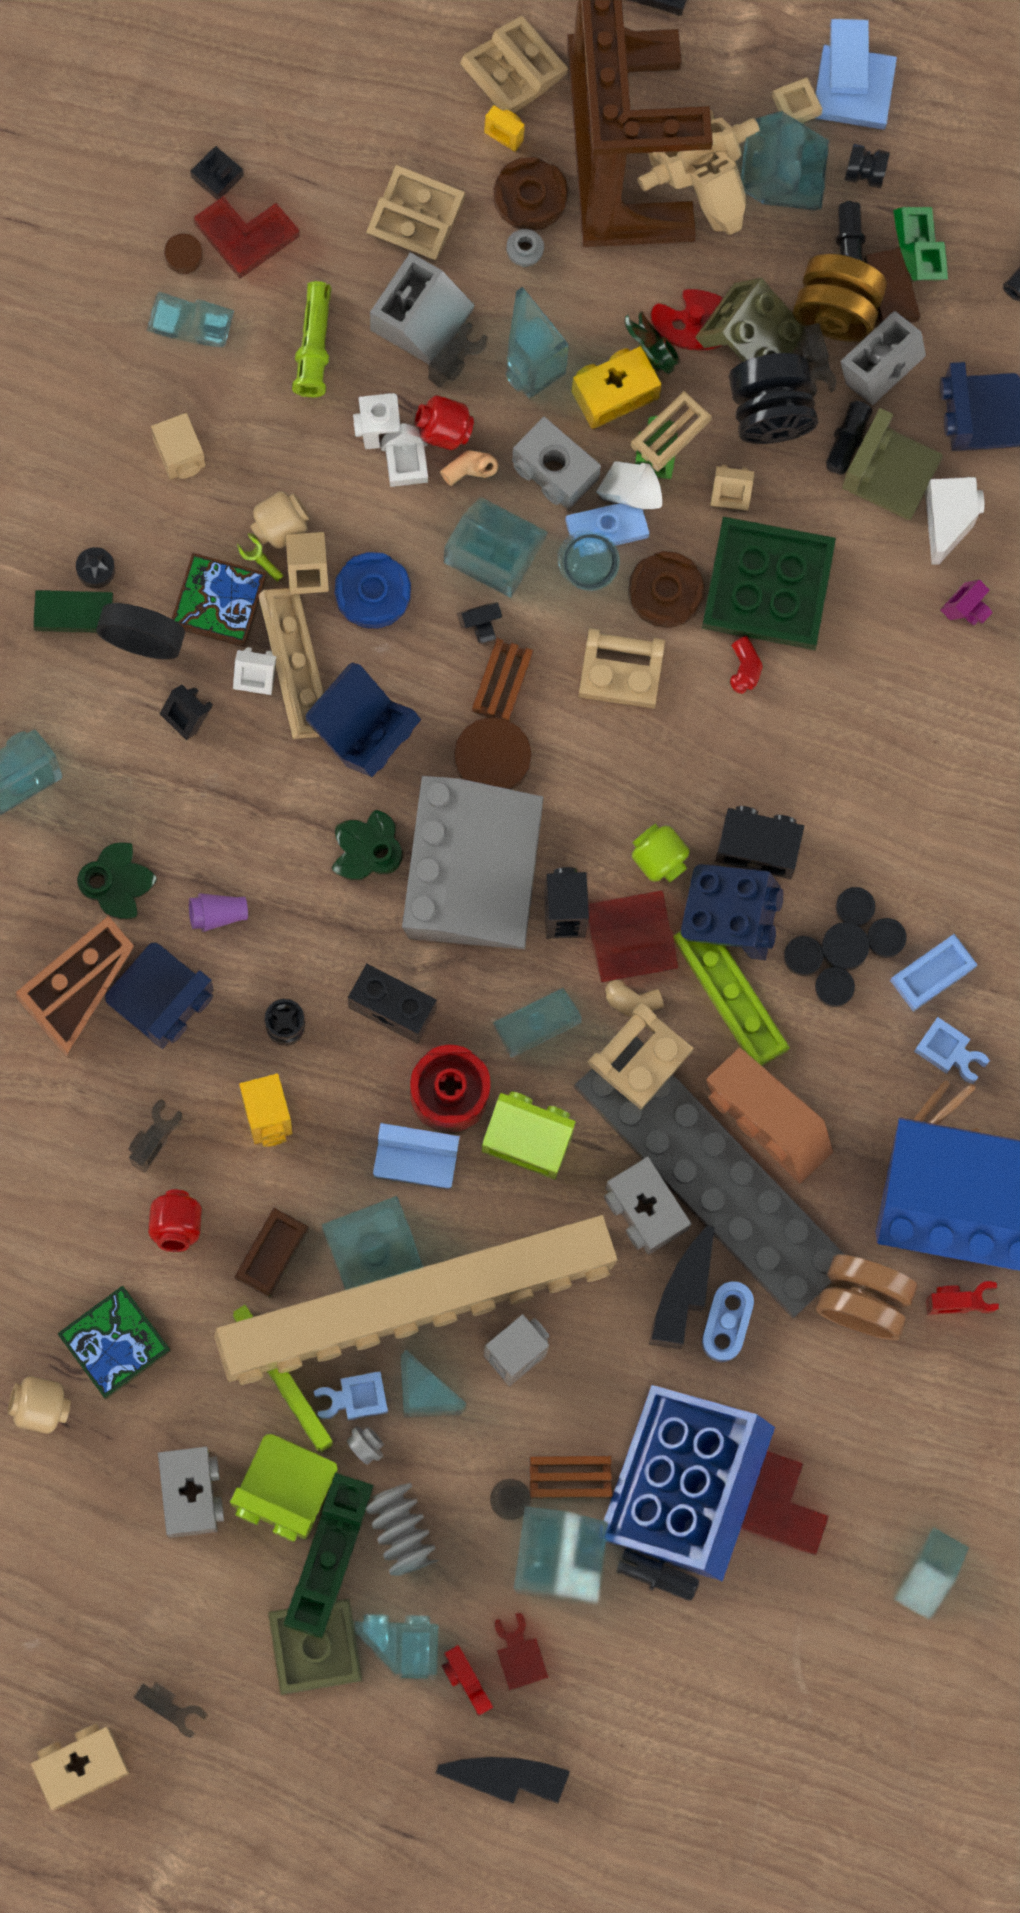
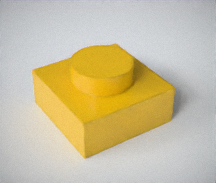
[484,105,525,152]

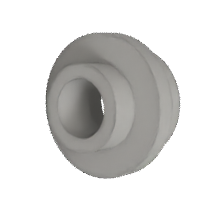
[506,229,544,267]
[347,1426,384,1465]

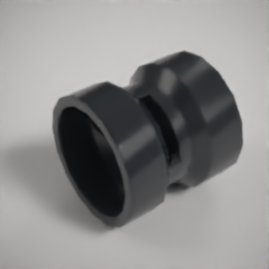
[845,143,890,189]
[265,999,305,1046]

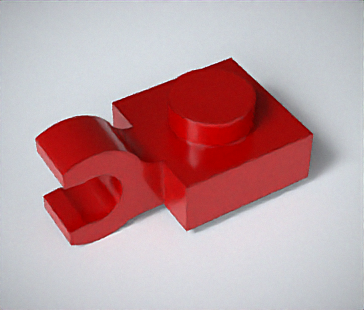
[926,1281,999,1315]

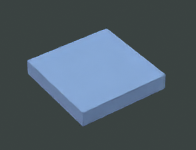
[815,45,897,130]

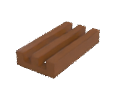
[472,638,533,721]
[530,1456,612,1499]

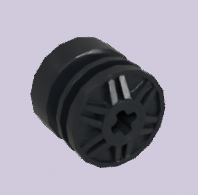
[729,353,819,444]

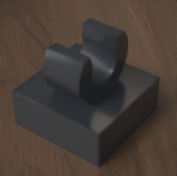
[190,146,244,201]
[457,602,502,644]
[160,684,213,740]

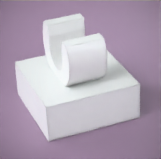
[233,647,276,695]

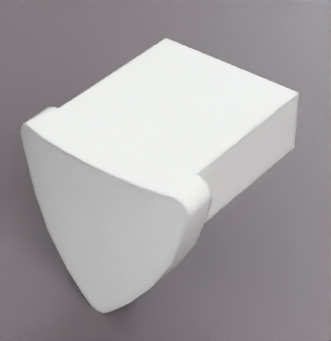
[381,423,428,487]
[596,461,662,509]

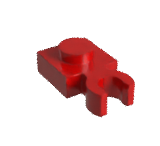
[441,1645,493,1716]

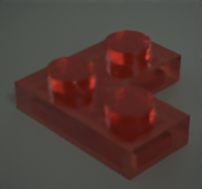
[193,196,300,279]
[740,1451,829,1556]

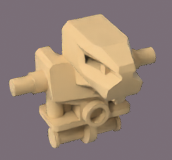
[637,110,759,235]

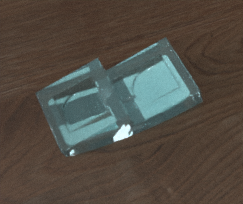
[146,292,234,348]

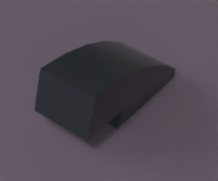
[649,1226,715,1349]
[435,1757,570,1804]

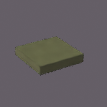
[268,1599,362,1695]

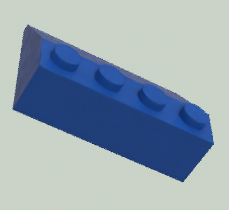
[875,1117,1020,1271]
[598,1385,775,1582]

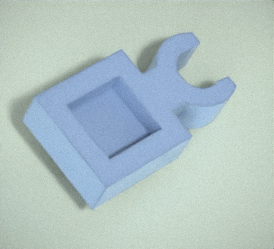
[914,1017,990,1084]
[314,1371,388,1421]

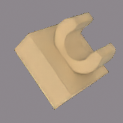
[772,77,823,129]
[710,465,754,511]

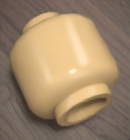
[251,491,310,549]
[8,1376,71,1434]

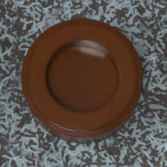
[164,233,203,274]

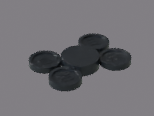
[784,887,907,1007]

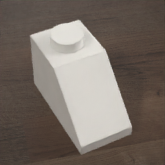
[925,477,984,565]

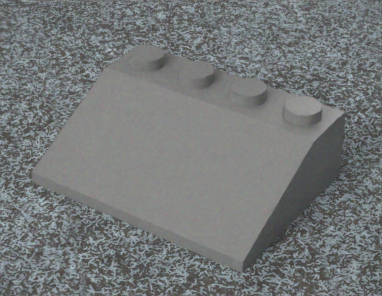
[402,776,544,949]

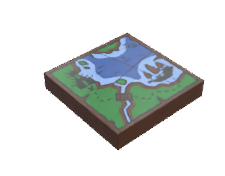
[172,552,267,647]

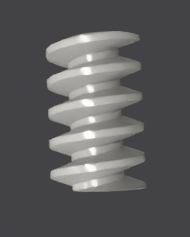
[366,1483,439,1576]

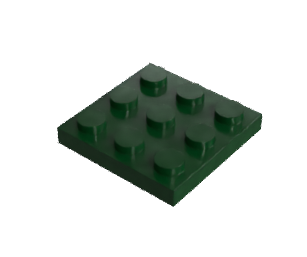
[702,516,836,650]

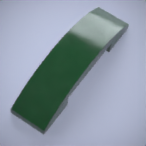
[283,1473,374,1639]

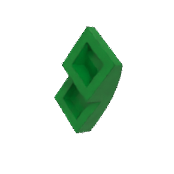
[893,207,948,281]

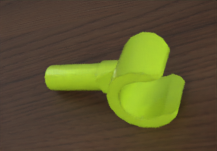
[237,533,284,582]

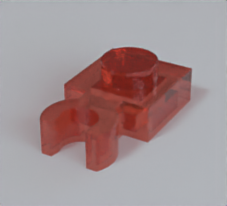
[494,1612,549,1691]

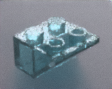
[741,111,829,211]
[444,497,548,598]
[514,1506,608,1604]
[355,1614,438,1679]

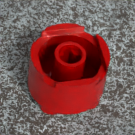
[410,1045,491,1132]

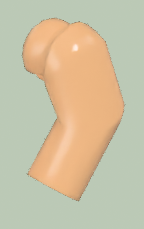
[440,450,499,486]

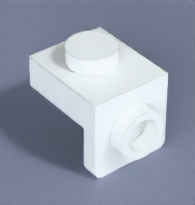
[353,393,400,449]

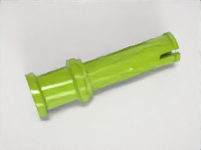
[292,281,332,398]

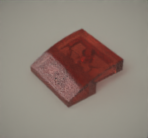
[588,890,679,983]

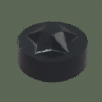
[76,547,115,588]

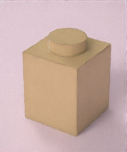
[151,412,205,480]
[286,532,329,594]

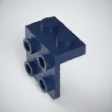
[940,362,1020,451]
[306,662,422,777]
[681,864,783,961]
[105,943,214,1050]

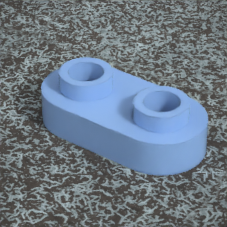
[702,1281,754,1362]

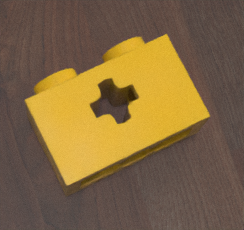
[571,346,662,430]
[239,1073,293,1147]

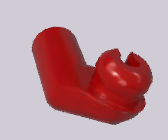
[730,636,763,694]

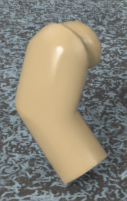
[605,980,664,1017]

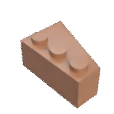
[15,916,134,1057]
[706,1047,833,1184]

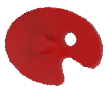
[651,289,723,351]

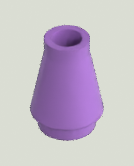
[189,893,248,932]

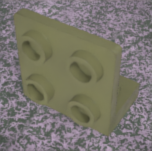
[695,277,806,362]
[842,408,942,520]

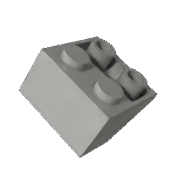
[370,252,474,368]

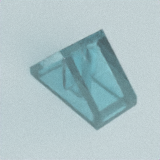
[401,1350,467,1418]
[894,1527,969,1620]

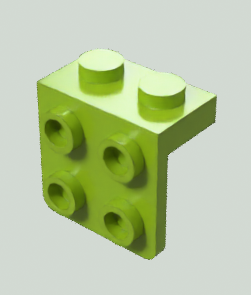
[230,1434,338,1542]

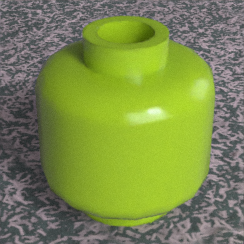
[632,823,690,883]

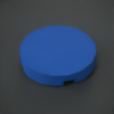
[335,552,411,629]

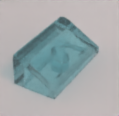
[493,988,582,1058]

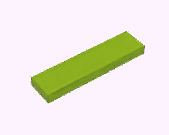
[672,931,790,1066]
[233,1305,333,1453]

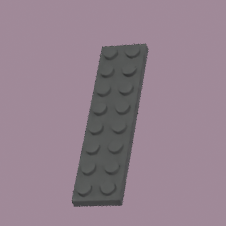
[574,1036,845,1319]

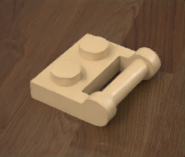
[578,628,665,709]
[587,1003,694,1110]

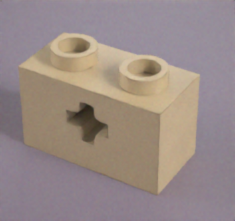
[30,1723,130,1810]

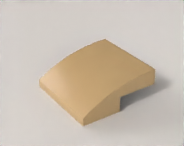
[460,16,569,113]
[366,165,466,261]

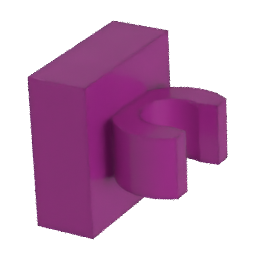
[940,579,993,625]

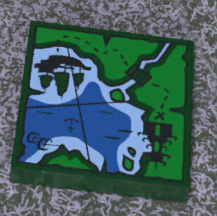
[57,1285,171,1400]

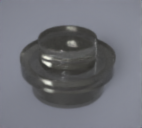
[490,1479,531,1520]

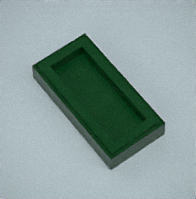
[33,590,114,633]

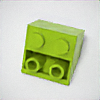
[481,1091,576,1180]

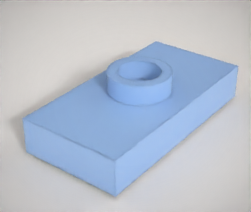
[565,503,649,555]

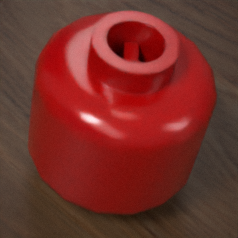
[414,395,474,451]
[148,1189,202,1252]

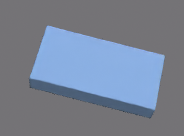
[830,19,869,94]
[890,934,978,1012]

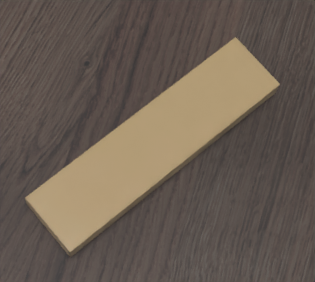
[258,588,324,739]

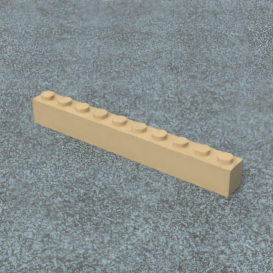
[214,1215,618,1385]

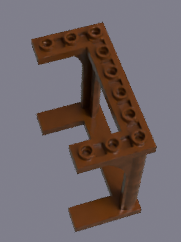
[567,0,713,247]

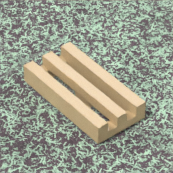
[630,391,712,472]

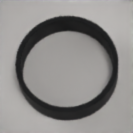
[96,603,185,659]

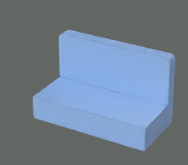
[373,1123,460,1189]

